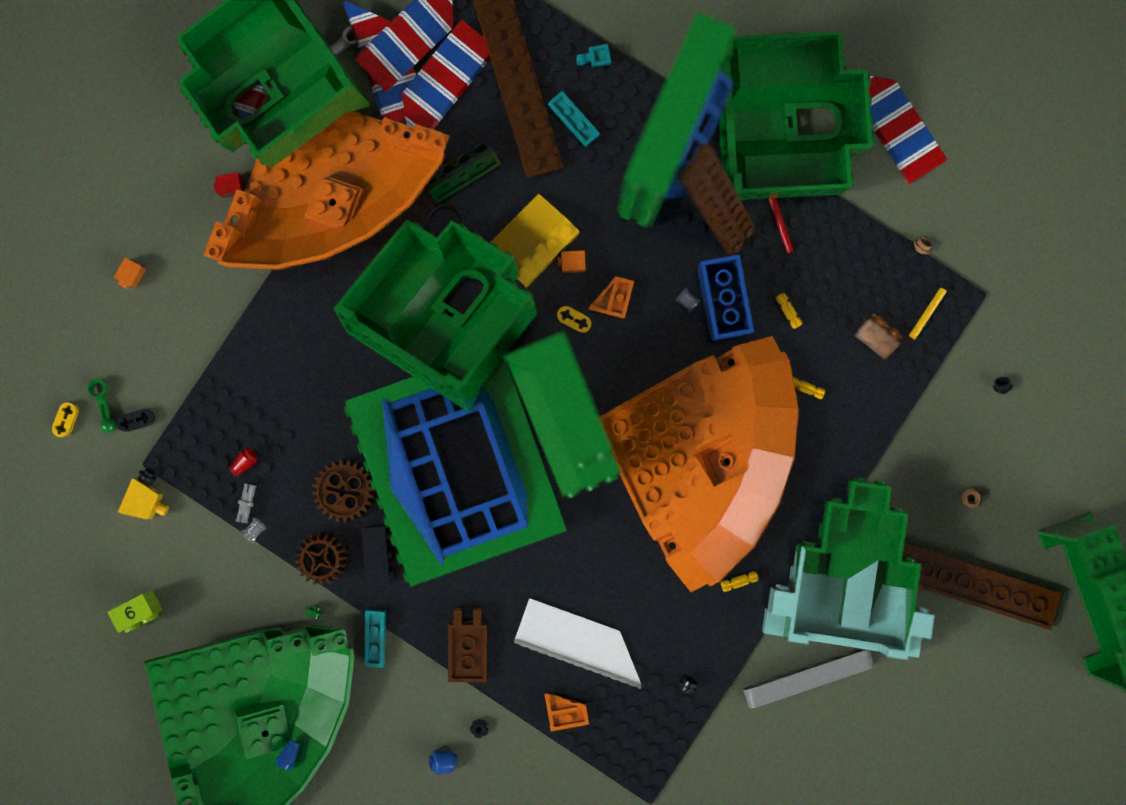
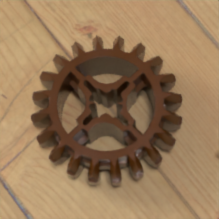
[294,533,347,585]

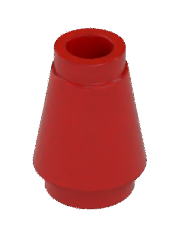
[230,448,258,476]

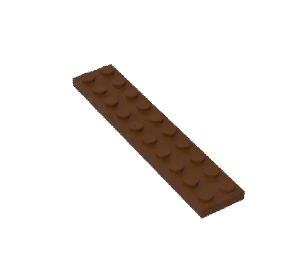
[473,0,564,179]
[679,143,755,256]
[902,543,1062,630]

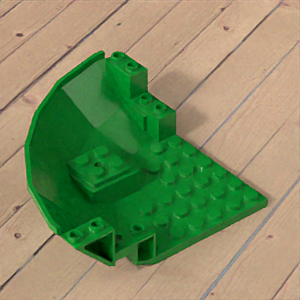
[144,625,354,805]

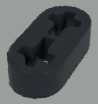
[117,409,155,432]

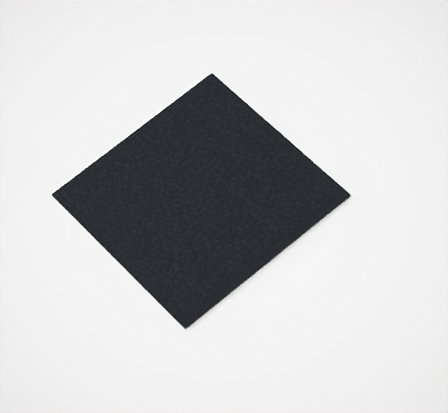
[143,0,986,804]

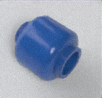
[429,748,458,775]

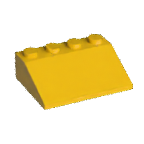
[491,194,580,288]

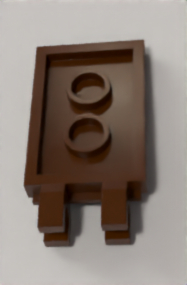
[448,607,487,682]

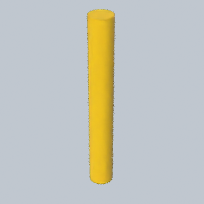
[909,288,947,340]

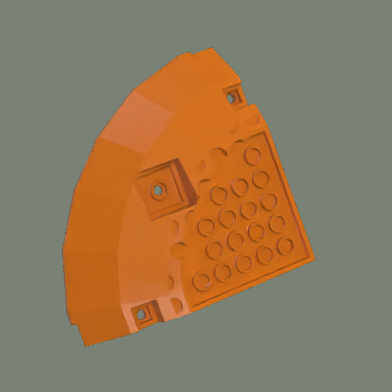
[203,111,449,270]
[599,336,799,592]

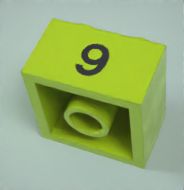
[108,590,163,633]

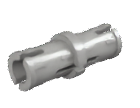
[236,483,257,523]

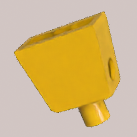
[118,478,169,520]

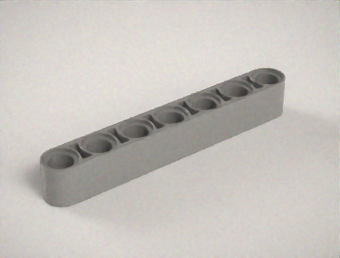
[743,649,875,708]

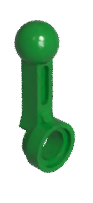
[87,379,116,434]

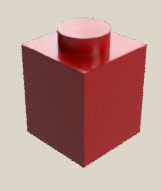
[213,172,245,198]

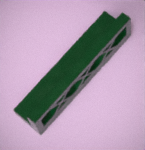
[425,139,501,204]

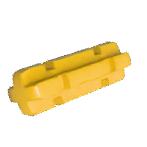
[776,293,802,329]
[793,377,825,399]
[721,571,759,592]

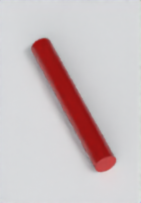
[768,198,794,253]

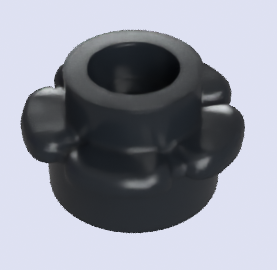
[993,377,1013,394]
[138,468,157,485]
[679,676,698,693]
[470,719,489,738]

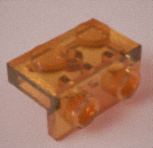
[855,314,902,360]

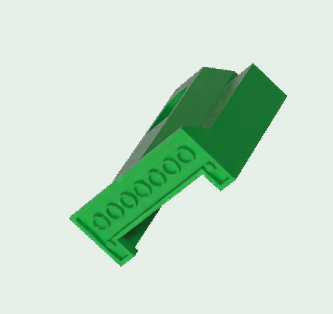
[176,0,371,168]
[719,31,875,201]
[334,219,537,413]
[504,332,620,498]
[1037,512,1126,692]

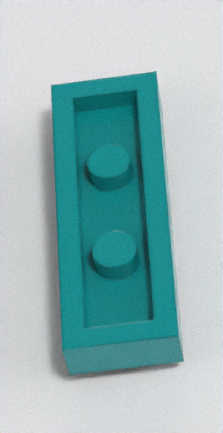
[548,91,600,148]
[364,608,386,668]

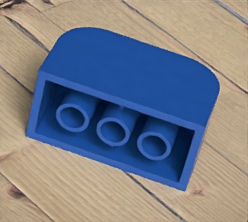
[698,254,754,341]

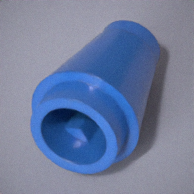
[276,740,300,771]

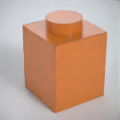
[558,251,586,273]
[114,257,147,289]

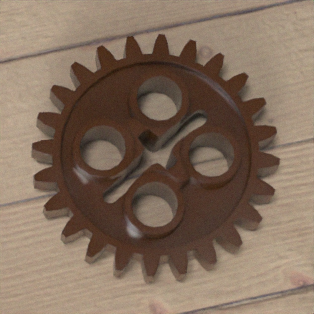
[312,460,375,522]

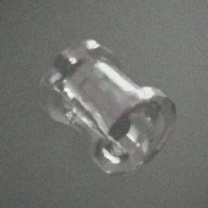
[675,288,701,313]
[241,517,267,543]

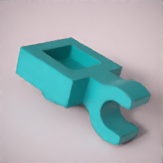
[576,44,611,68]

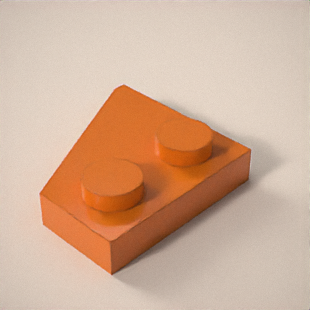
[589,277,634,319]
[544,693,589,731]

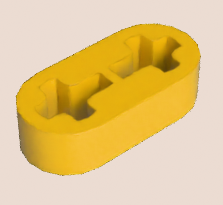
[557,306,591,333]
[52,402,79,437]

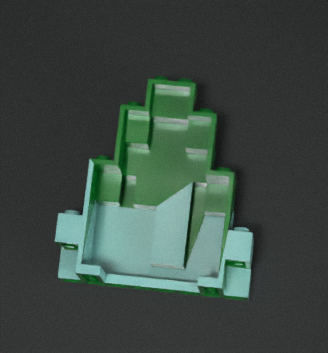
[762,477,934,660]

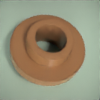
[914,236,933,254]
[961,489,981,508]

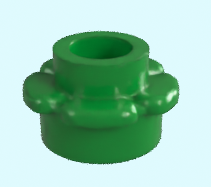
[306,605,324,620]

